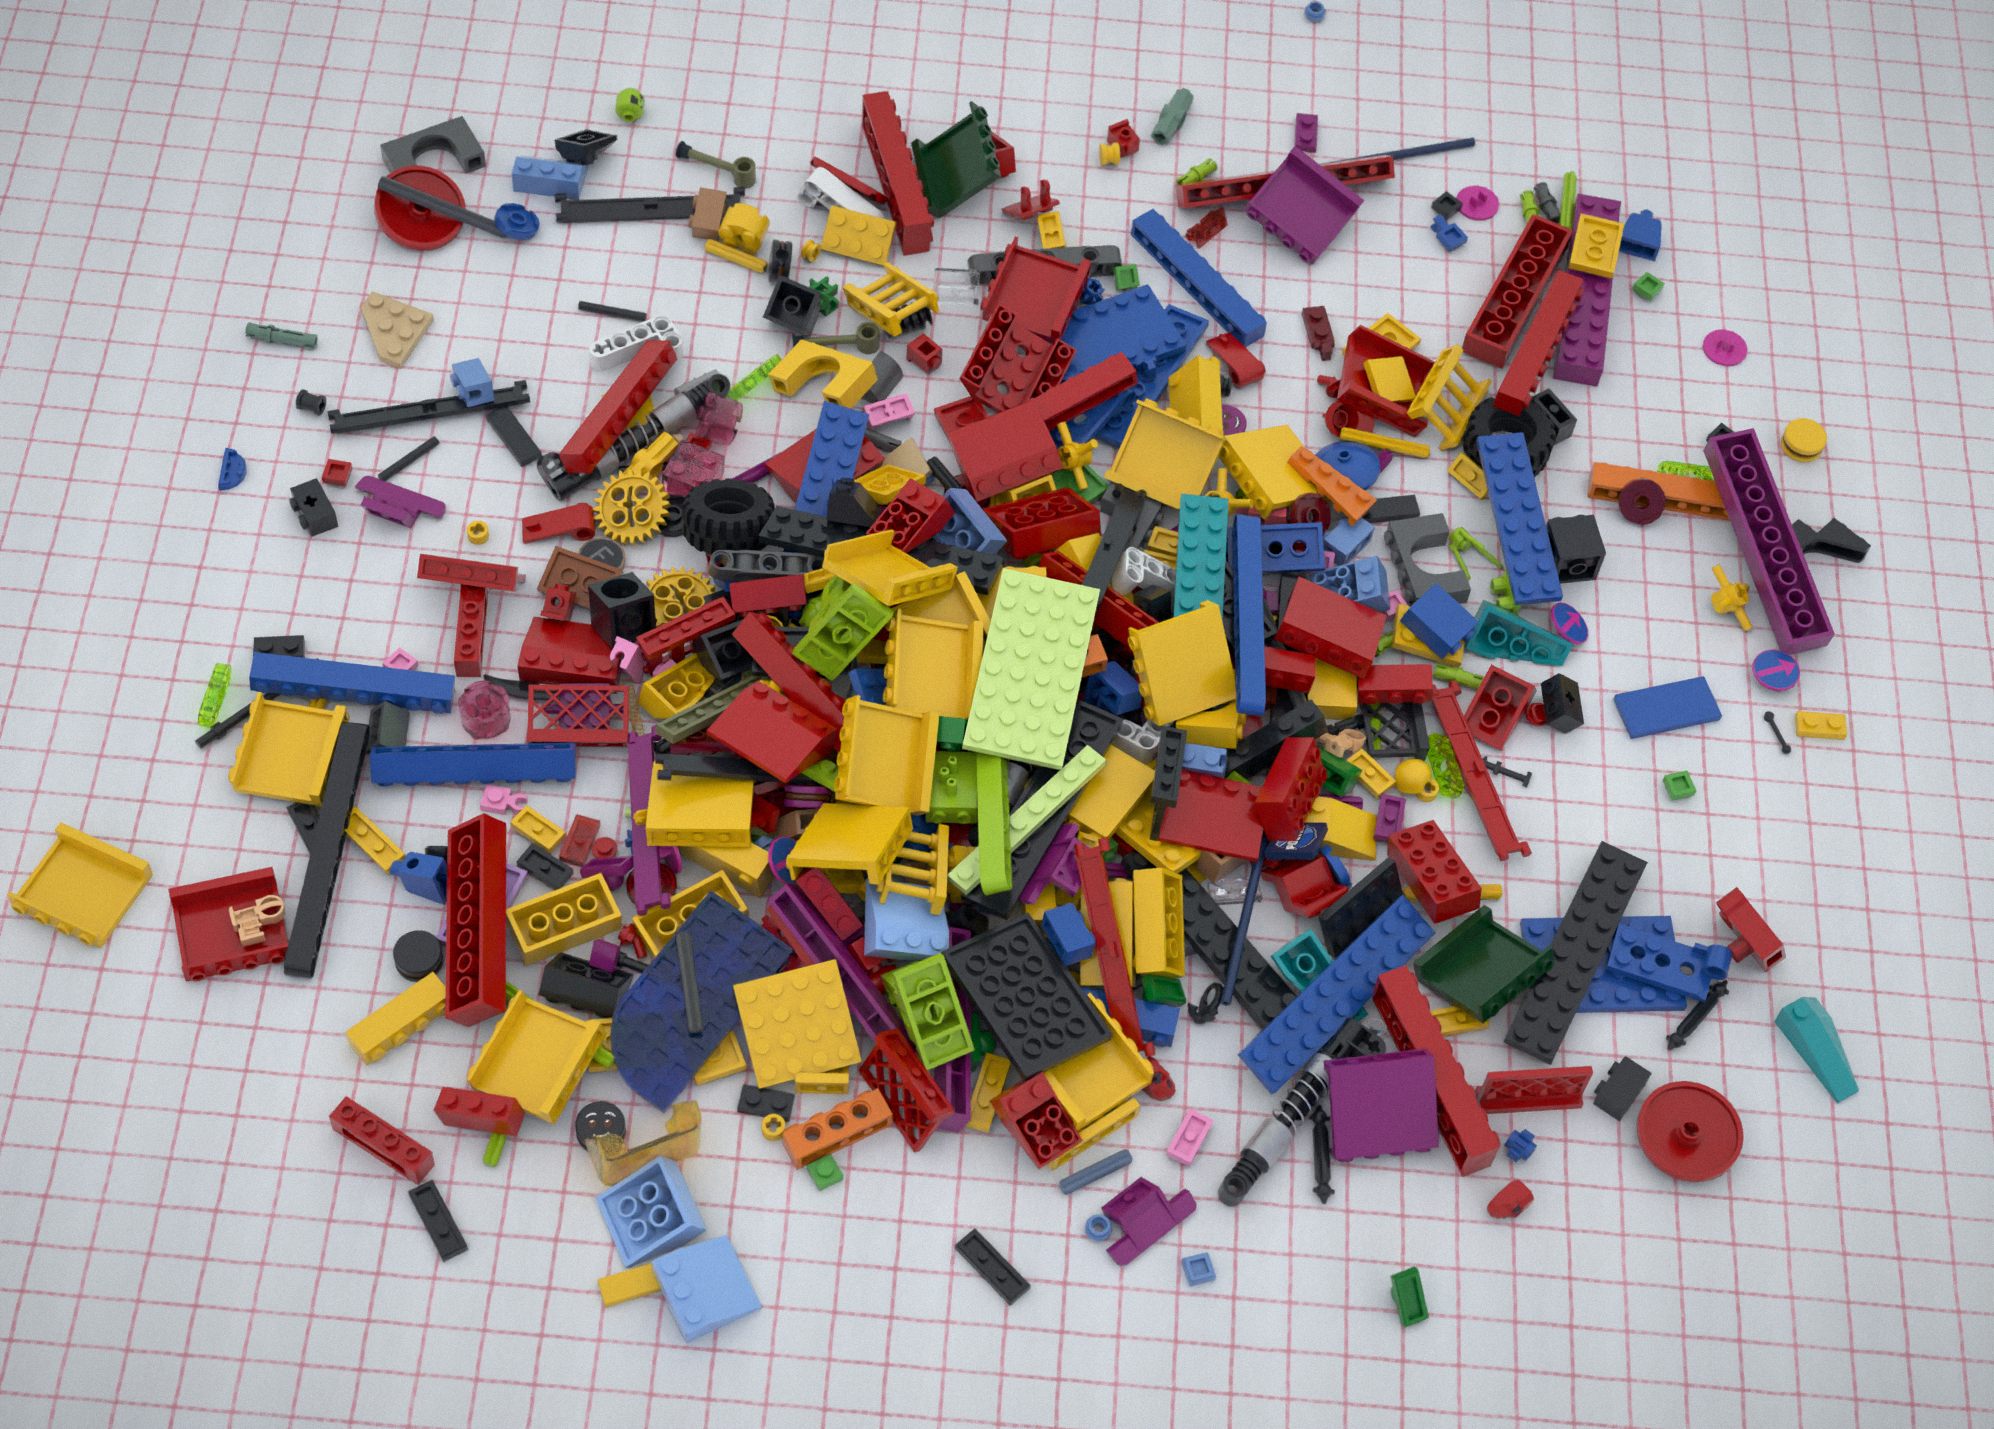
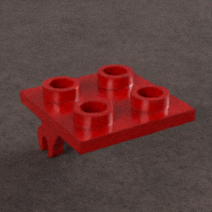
[1001,179,1060,220]

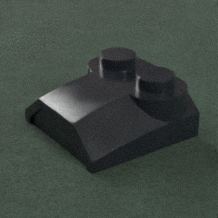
[554,129,617,165]

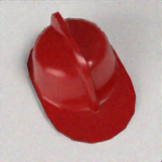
[1322,400,1375,437]

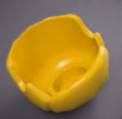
[1394,758,1432,794]

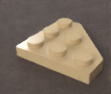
[361,291,434,369]

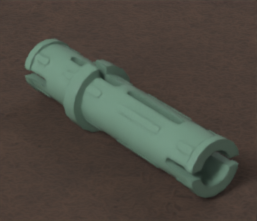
[245,322,318,349]

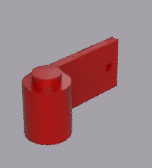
[1206,332,1266,388]
[522,503,595,544]

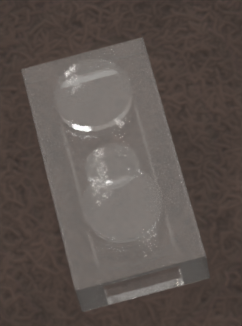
[1207,878,1262,905]

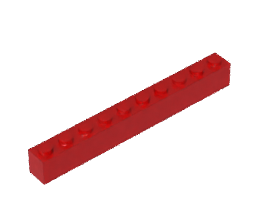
[1176,155,1395,208]

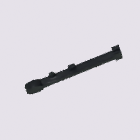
[1483,756,1532,787]

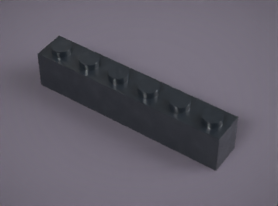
[1219,699,1328,779]

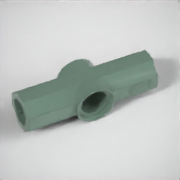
[1151,88,1194,146]

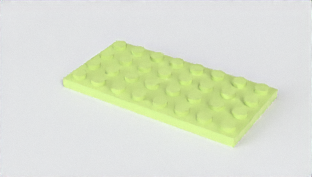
[962,568,1100,770]

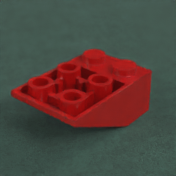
[866,478,955,553]
[990,1072,1083,1169]

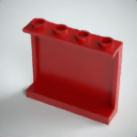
[980,236,1091,343]
[1337,325,1435,437]
[1274,577,1387,679]
[168,867,289,982]

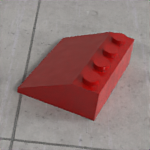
[947,400,1063,502]
[764,429,885,503]
[983,487,1101,559]
[517,617,624,694]
[706,681,837,783]
[1158,769,1263,862]

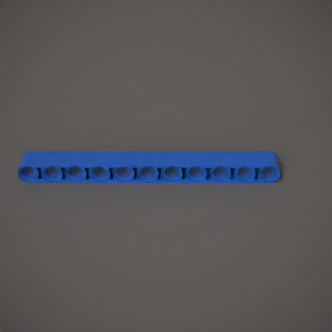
[1232,514,1266,716]

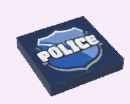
[1264,822,1328,860]

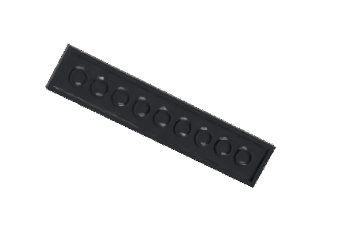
[758,506,1004,595]
[961,699,1123,920]
[1503,841,1648,1065]
[1120,850,1296,1030]

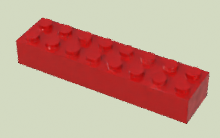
[862,91,934,256]
[1462,214,1573,369]
[445,813,506,1027]
[1371,965,1500,1177]

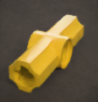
[618,432,679,495]

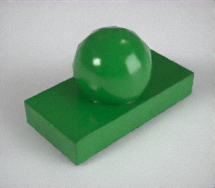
[1141,974,1187,1006]
[971,1013,997,1072]
[1390,1266,1429,1327]

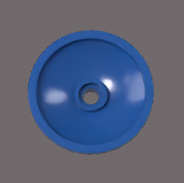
[1315,441,1380,490]

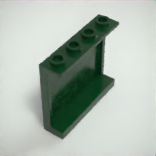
[911,101,1001,219]
[1413,905,1554,1023]

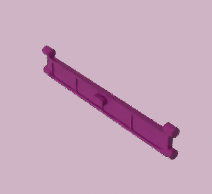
[628,725,671,916]

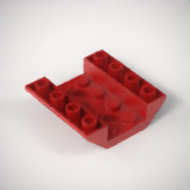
[959,303,1077,413]

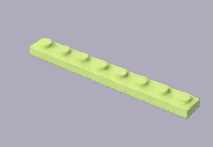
[947,745,1106,895]

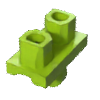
[1490,570,1522,616]

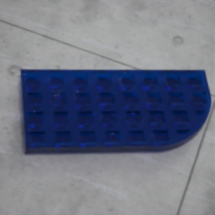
[610,890,794,1114]

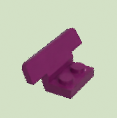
[355,476,446,528]
[1019,823,1090,905]
[1101,1177,1196,1266]

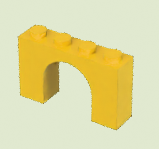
[768,339,878,409]
[1176,669,1247,749]

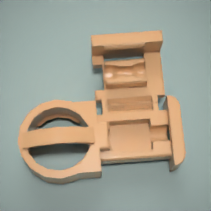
[1315,729,1366,757]
[229,895,285,947]

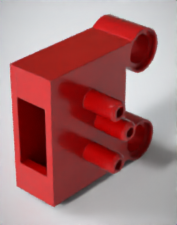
[1716,887,1786,972]

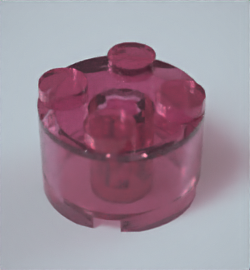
[695,392,743,446]
[458,680,511,740]

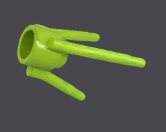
[1449,527,1503,580]

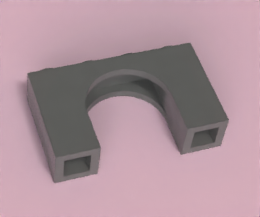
[380,116,486,174]
[1100,481,1164,552]
[1384,513,1471,606]

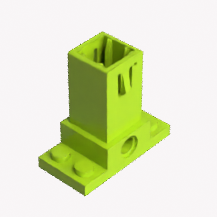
[792,575,894,681]
[881,953,975,1070]

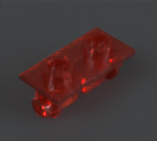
[1185,207,1228,249]

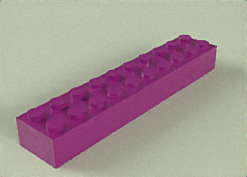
[1553,193,1621,387]
[1703,428,1835,655]

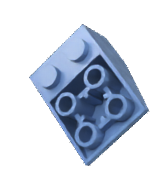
[1309,555,1390,612]

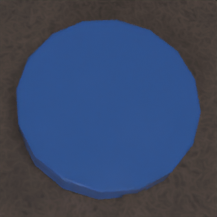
[494,203,540,240]
[1317,844,1352,889]

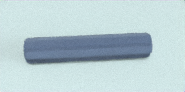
[1059,1149,1132,1195]

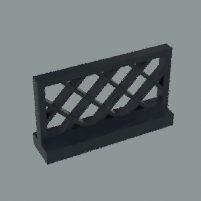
[1356,676,1430,761]
[1149,726,1187,841]

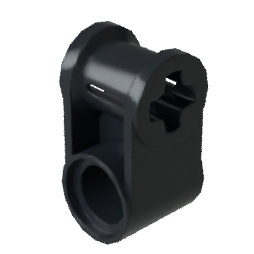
[945,905,989,938]

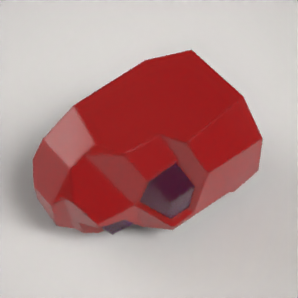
[1142,1056,1176,1101]
[1487,1180,1534,1219]

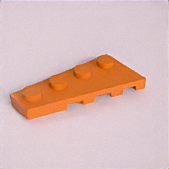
[1288,446,1377,527]

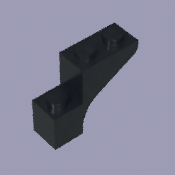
[1792,518,1871,563]

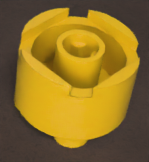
[718,203,770,255]

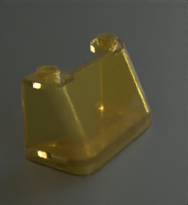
[584,1100,702,1186]

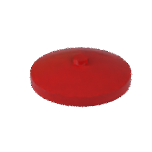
[374,165,466,251]
[1636,1081,1744,1182]

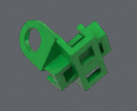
[809,276,839,317]

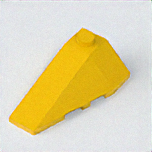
[637,653,716,719]

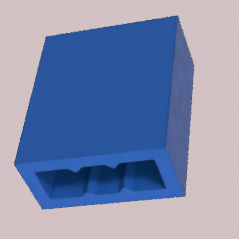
[1400,583,1479,660]

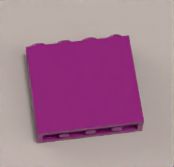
[1244,146,1364,265]
[1324,1048,1439,1162]

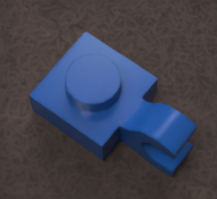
[1430,215,1468,252]

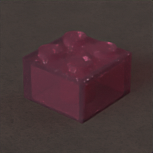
[662,440,725,497]

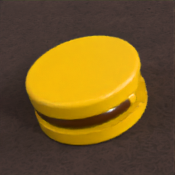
[1781,418,1827,462]

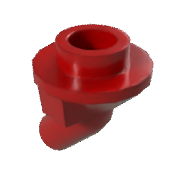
[1317,375,1340,398]
[617,923,647,959]

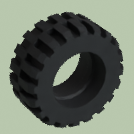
[1463,397,1556,477]
[683,478,775,556]

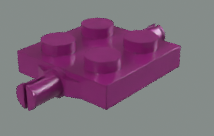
[542,683,624,729]

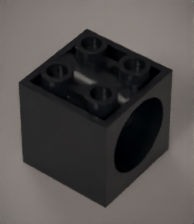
[1546,514,1606,584]
[588,572,656,649]

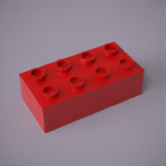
[1255,737,1327,841]
[1387,820,1482,924]

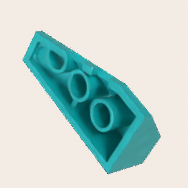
[1465,599,1573,666]
[1271,929,1369,1021]
[1774,997,1859,1104]

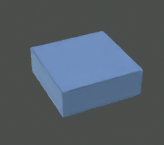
[1181,1252,1216,1287]

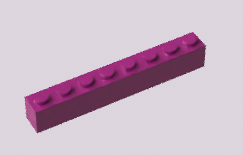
[767,883,918,1052]
[934,926,971,1132]

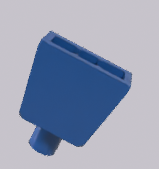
[1619,210,1662,262]
[390,852,447,905]

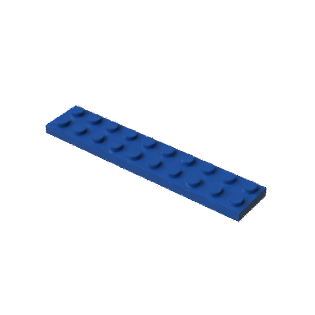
[783,401,870,621]
[1237,895,1436,1095]

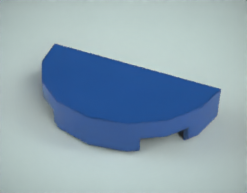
[218,448,247,491]

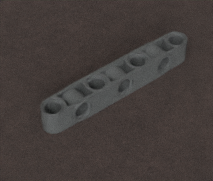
[967,245,1123,284]
[708,550,824,582]

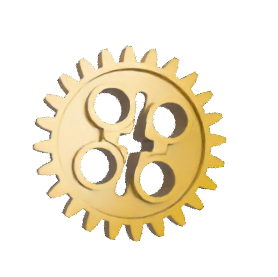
[593,469,671,546]
[646,567,715,628]

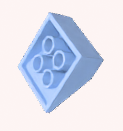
[864,879,949,961]
[595,1155,707,1268]
[652,1235,762,1343]

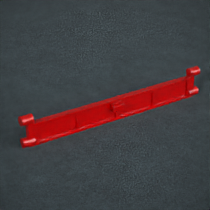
[1431,681,1532,861]
[1074,837,1156,1057]

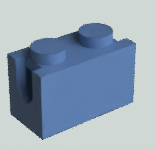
[450,358,495,407]
[1323,517,1375,566]
[1182,743,1228,778]

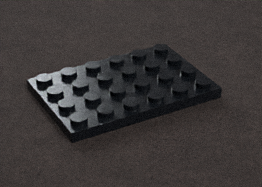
[941,913,1113,1082]

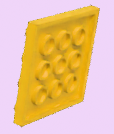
[733,959,862,1089]

